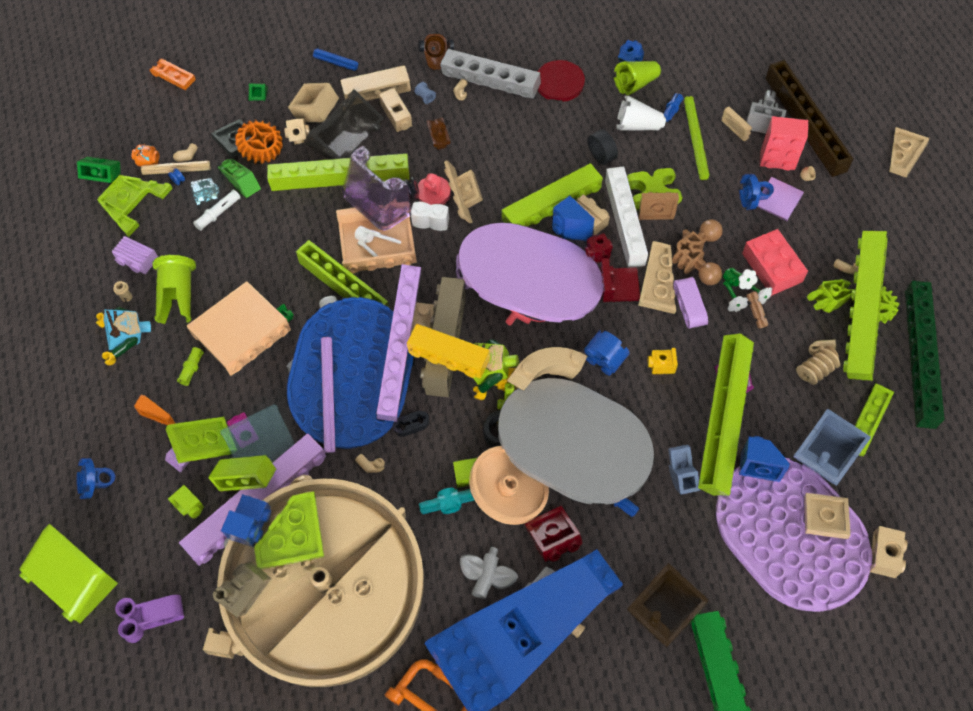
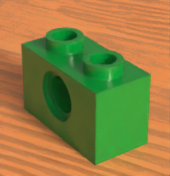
[77,157,121,183]

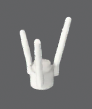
[355,226,401,257]

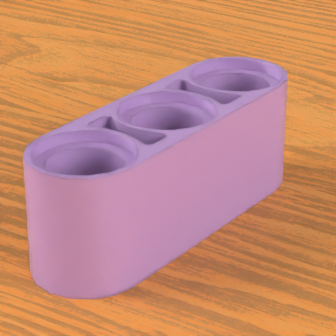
[673,277,708,329]

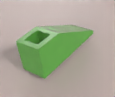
[218,159,261,198]

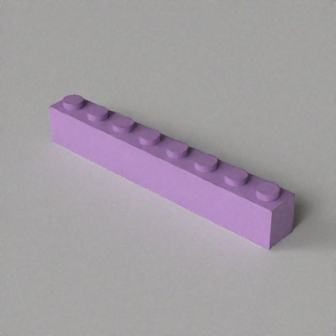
[377,264,421,422]
[179,433,326,566]

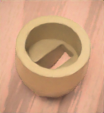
[800,166,816,181]

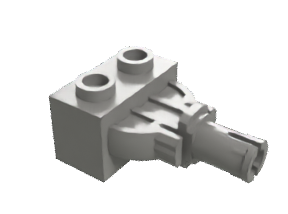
[746,90,786,134]

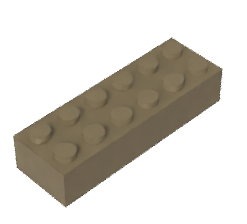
[421,277,466,397]

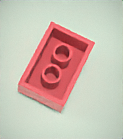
[760,116,808,170]
[742,229,808,296]

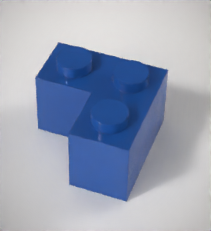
[221,494,271,548]

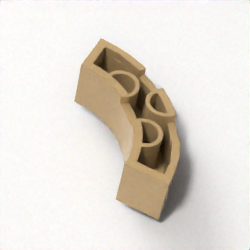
[507,347,587,391]

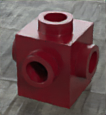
[585,233,613,264]

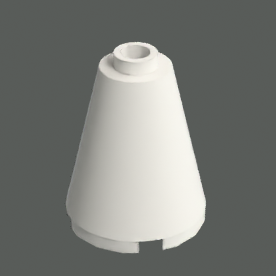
[616,96,666,131]

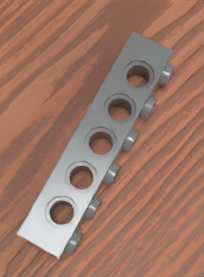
[440,49,541,99]

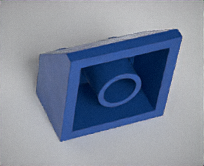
[552,196,595,241]
[739,436,790,482]

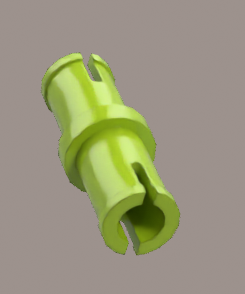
[177,347,204,386]

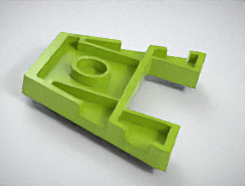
[97,175,173,237]

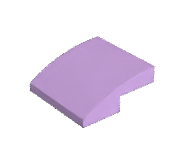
[757,177,804,221]

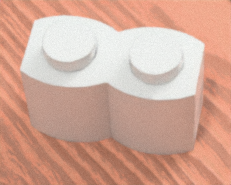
[411,202,449,231]

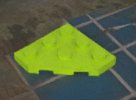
[254,491,325,569]

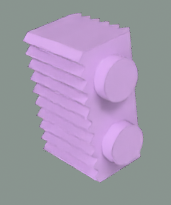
[112,236,158,274]

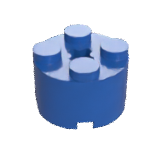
[584,330,629,376]

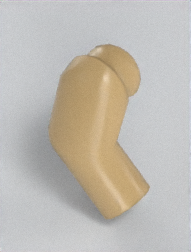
[453,79,467,100]
[173,144,198,162]
[833,259,859,275]
[808,340,836,355]
[355,454,385,473]

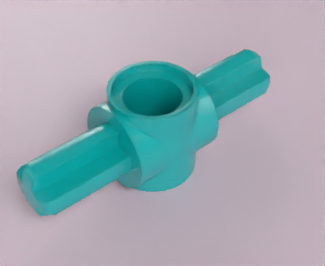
[419,488,474,515]

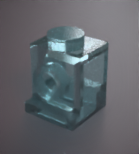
[190,177,219,206]

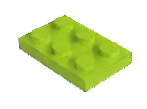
[165,417,237,463]

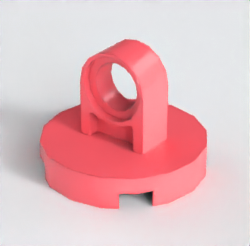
[418,174,451,205]

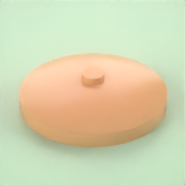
[469,446,549,525]

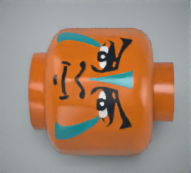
[131,144,159,166]

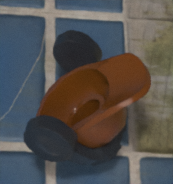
[418,33,454,70]

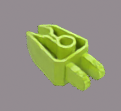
[807,279,853,313]

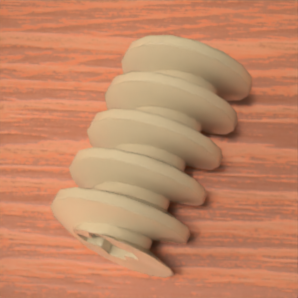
[796,345,840,385]

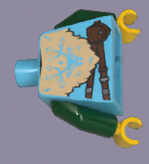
[96,307,151,365]

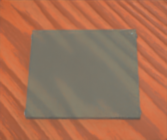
[221,404,295,463]

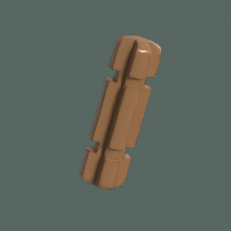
[747,292,768,328]

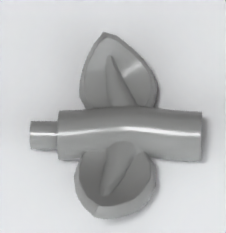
[460,547,518,599]

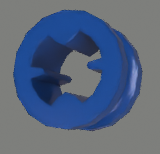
[168,168,185,186]

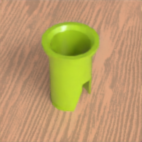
[152,255,196,324]

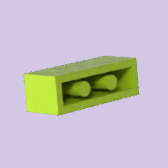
[208,455,277,491]

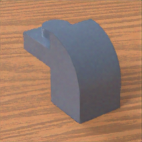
[668,445,700,495]

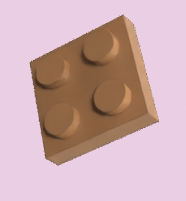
[638,192,679,220]

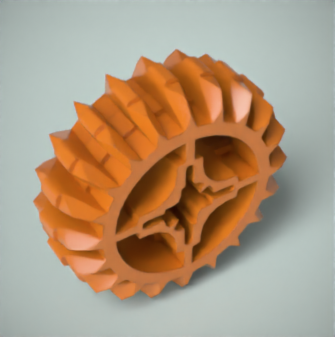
[235,120,283,164]

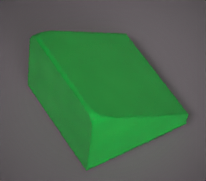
[249,84,268,101]

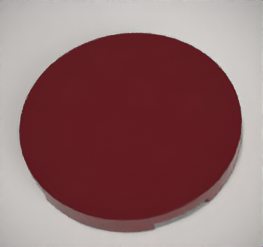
[537,60,585,102]

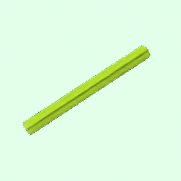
[684,96,709,180]

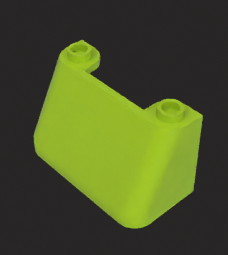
[19,524,118,623]

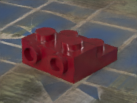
[525,506,582,562]

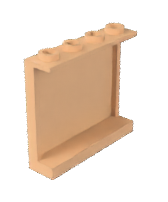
[336,200,417,274]
[187,281,291,376]

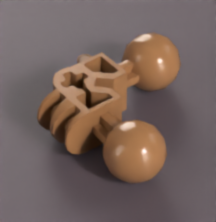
[672,219,723,285]

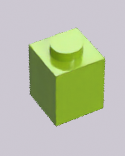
[453,458,477,488]

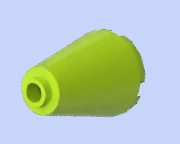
[614,61,661,96]

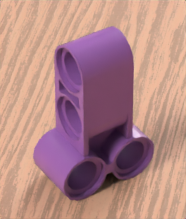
[115,595,184,643]

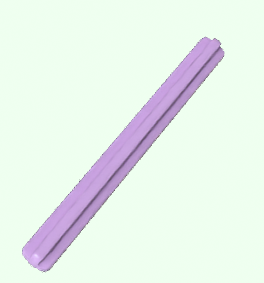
[321,337,335,453]

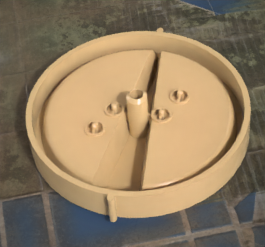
[217,479,424,687]

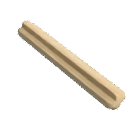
[141,161,211,175]

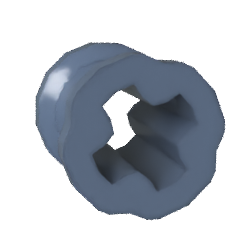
[414,82,436,104]

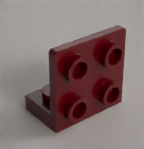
[600,258,640,302]

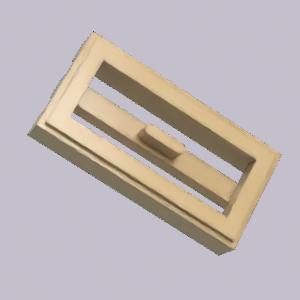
[722,107,752,141]

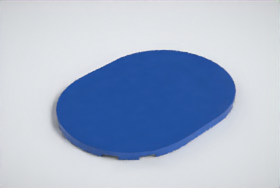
[287,297,413,449]

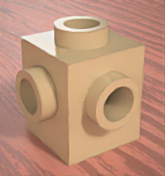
[284,118,310,144]

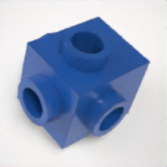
[618,40,644,62]

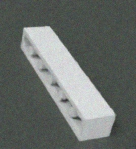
[605,166,648,268]

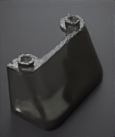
[304,89,384,160]

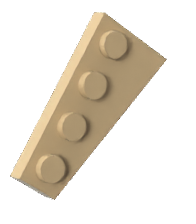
[638,241,676,314]

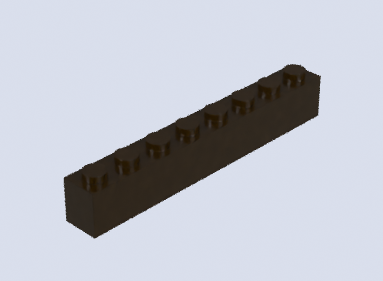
[765,60,853,177]

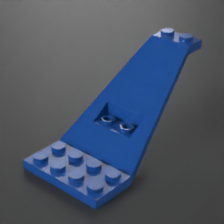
[425,550,623,711]

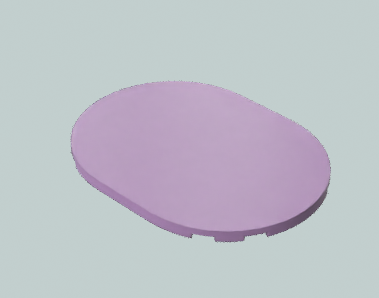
[458,223,604,322]
[716,458,873,612]

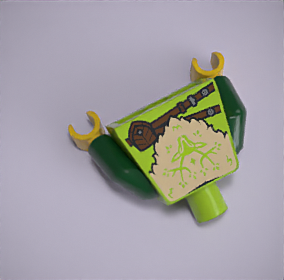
[473,339,519,400]

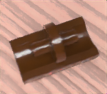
[426,117,451,150]

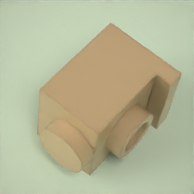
[203,628,236,659]

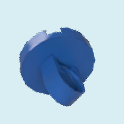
[739,174,774,210]
[77,458,115,499]

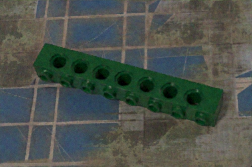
[905,281,945,429]

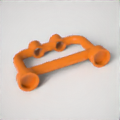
[385,659,467,711]

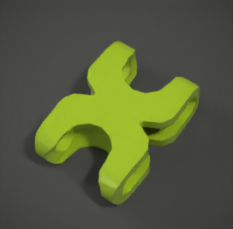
[627,168,682,210]

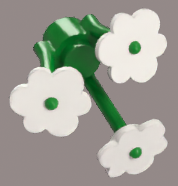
[723,268,772,312]

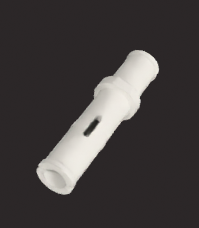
[193,190,241,231]

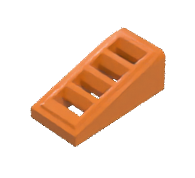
[134,394,176,425]

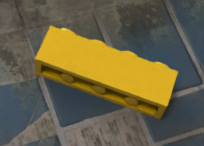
[407,323,490,379]

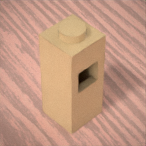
[379,88,412,132]

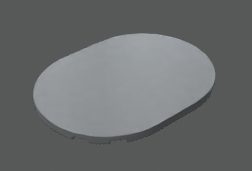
[498,378,654,505]

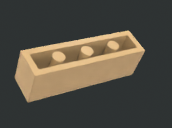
[340,66,411,105]

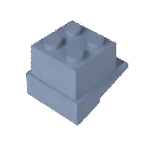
[793,409,871,486]

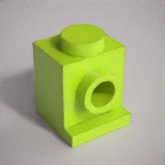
[168,485,204,519]

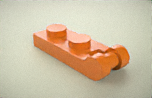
[150,59,196,90]

